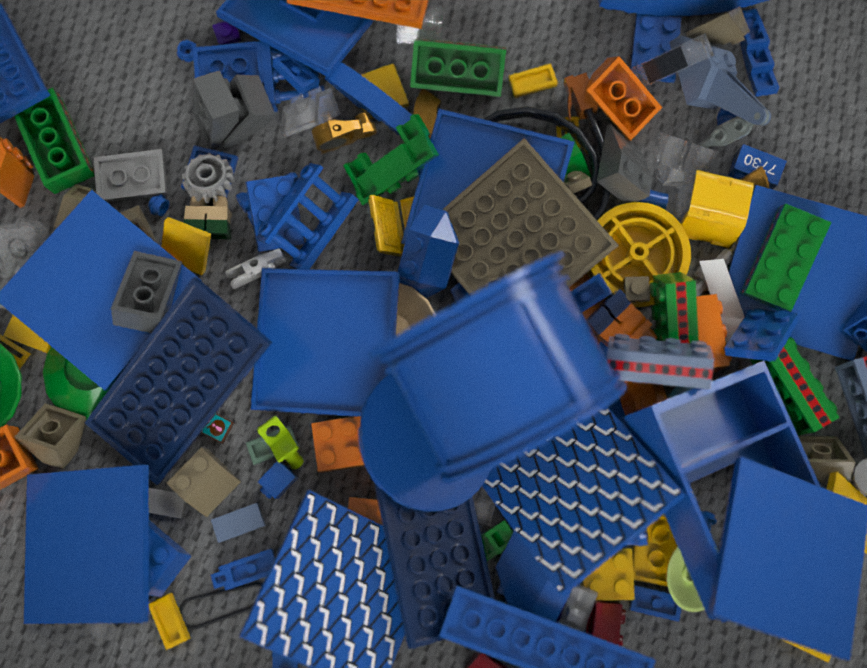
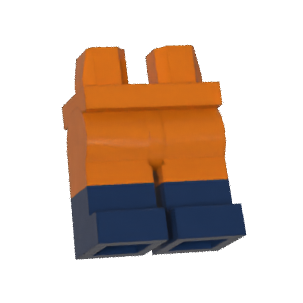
[586,289,658,347]

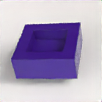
[212,21,241,45]

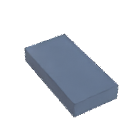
[211,503,266,543]

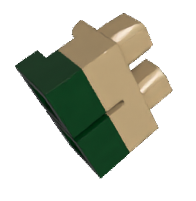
[184,196,232,240]

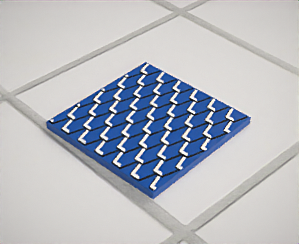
[482,407,686,596]
[239,490,405,668]

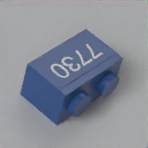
[727,144,787,189]

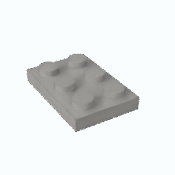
[94,149,168,203]

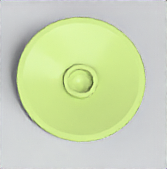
[667,547,719,612]

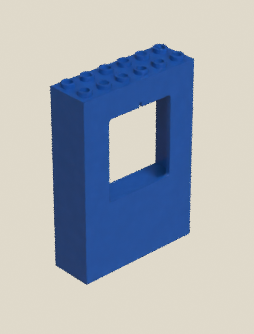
[623,361,820,622]

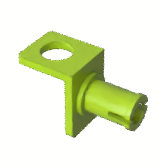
[257,416,304,470]

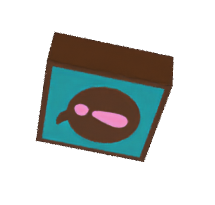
[201,414,234,444]

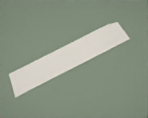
[699,259,744,343]

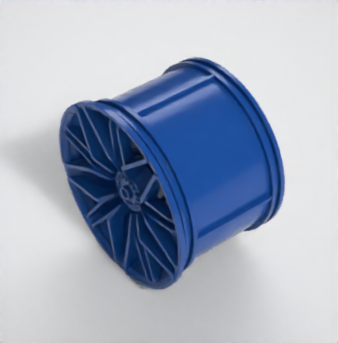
[368,251,627,483]

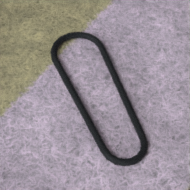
[179,583,263,629]

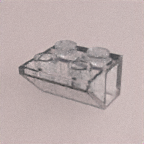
[396,4,447,45]

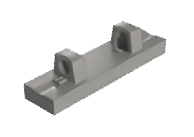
[558,584,598,632]

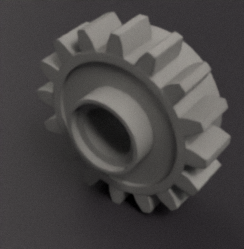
[182,153,235,203]

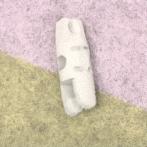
[225,249,286,289]

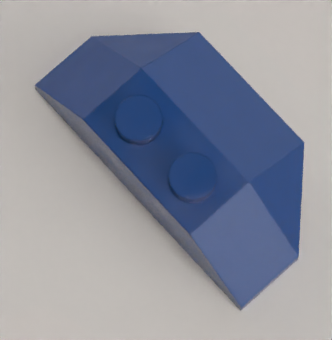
[398,204,459,299]

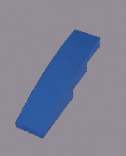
[740,9,779,97]
[324,62,412,135]

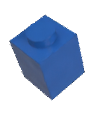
[258,461,298,499]

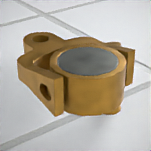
[312,111,377,154]

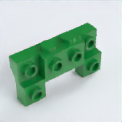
[343,114,439,206]

